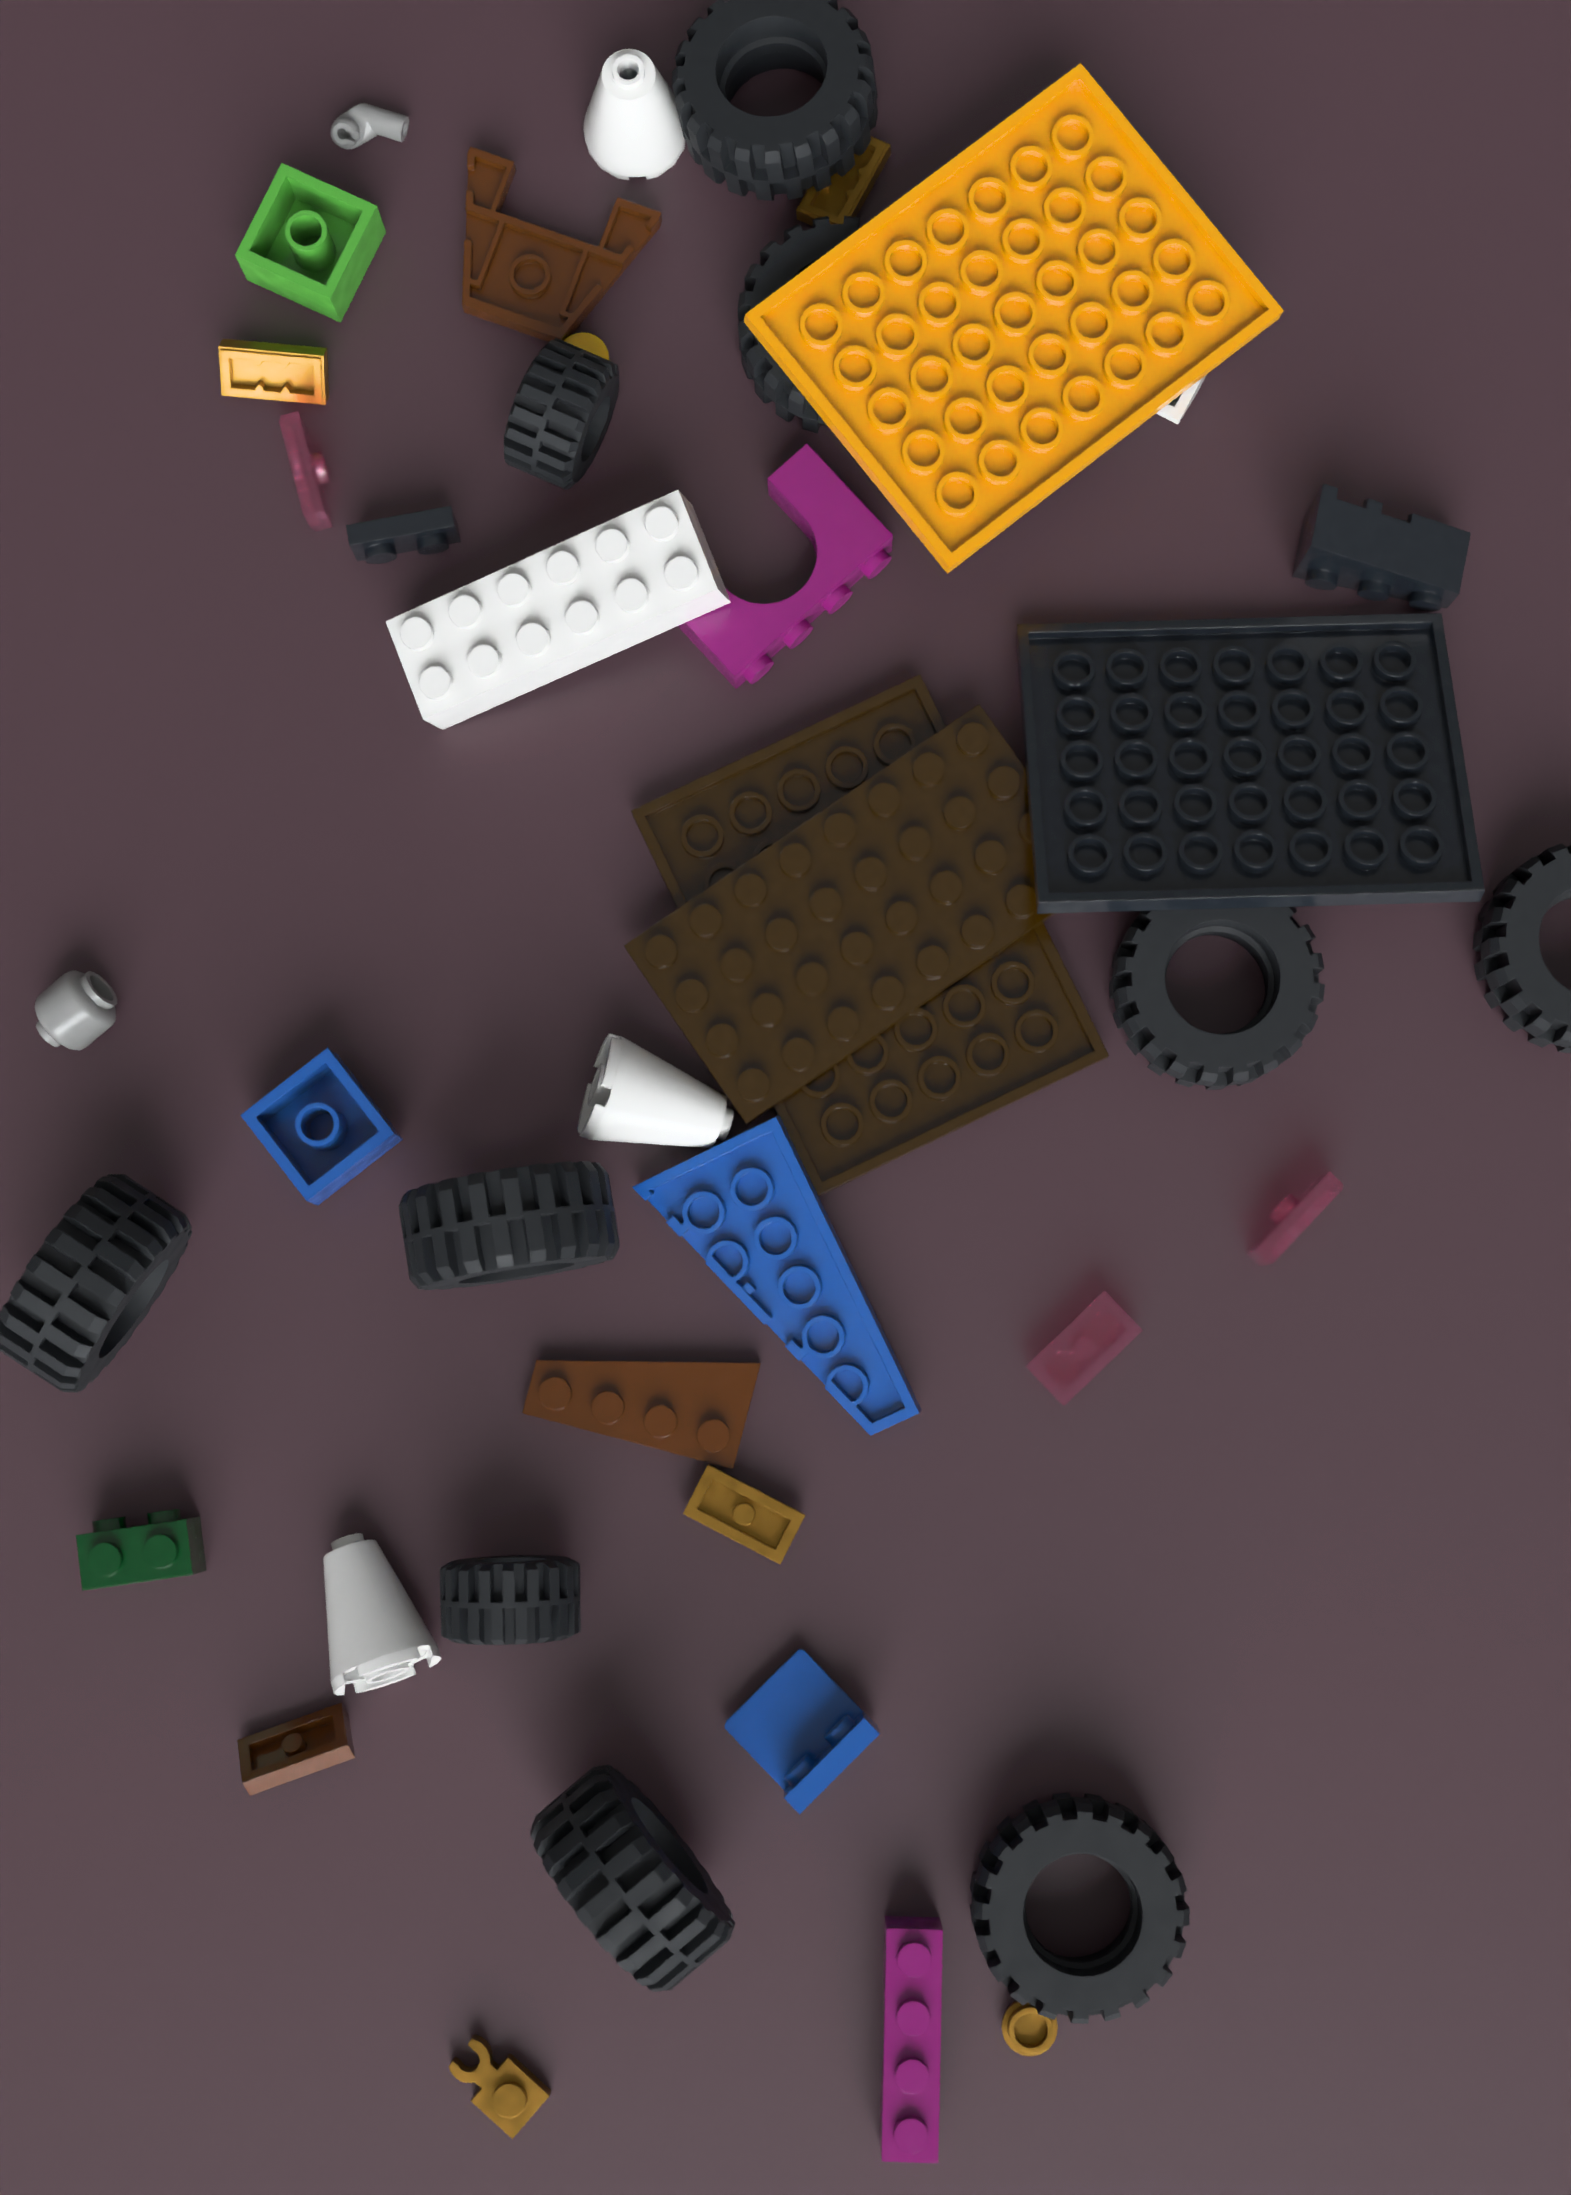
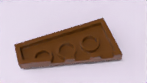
[522,1360,761,1469]

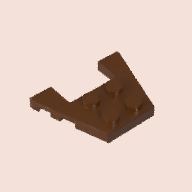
[462,146,662,342]

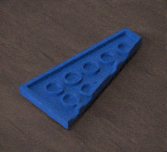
[632,1115,922,1436]

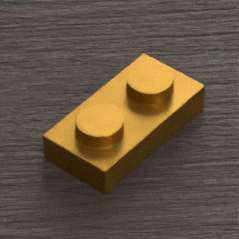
[683,1464,805,1564]

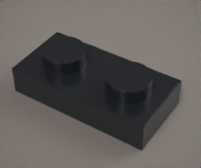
[346,506,461,564]

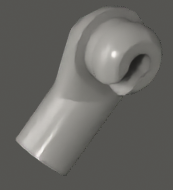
[330,103,409,149]

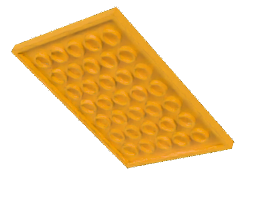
[744,63,1284,574]

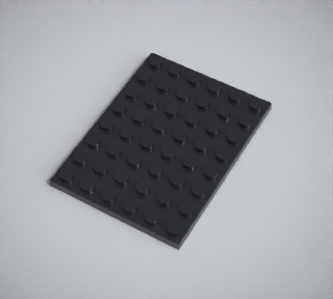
[1016,613,1485,914]

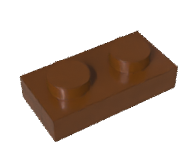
[237,1703,355,1796]

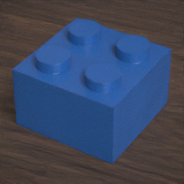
[240,1047,403,1206]

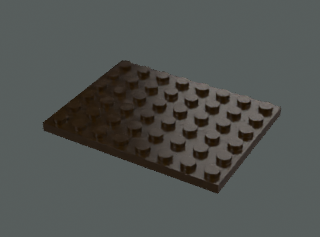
[631,674,1109,1197]

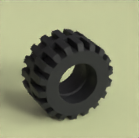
[504,338,619,490]
[440,1555,581,1645]

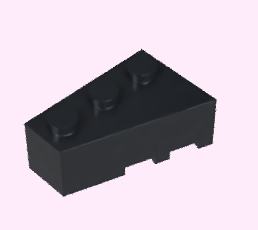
[1292,483,1471,612]

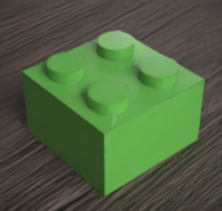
[235,163,386,323]

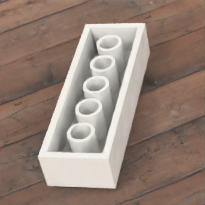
[385,490,731,730]

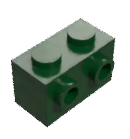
[76,1508,207,1591]

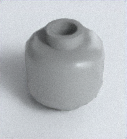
[35,970,118,1051]

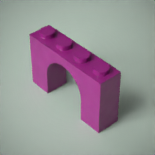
[678,443,893,689]

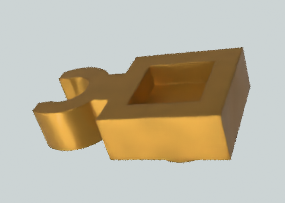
[448,2034,552,2139]

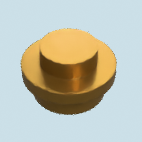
[1001,2000,1058,2056]

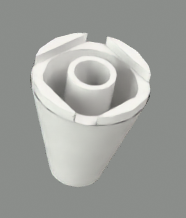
[584,49,686,180]
[578,1033,734,1148]
[323,1533,442,1695]

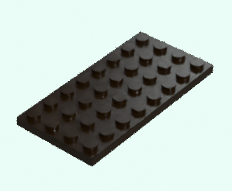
[623,704,1056,1125]

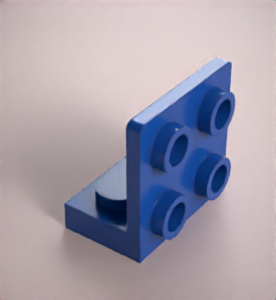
[724,1649,880,1814]

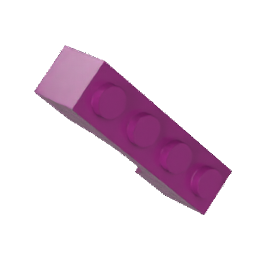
[879,1916,943,2163]

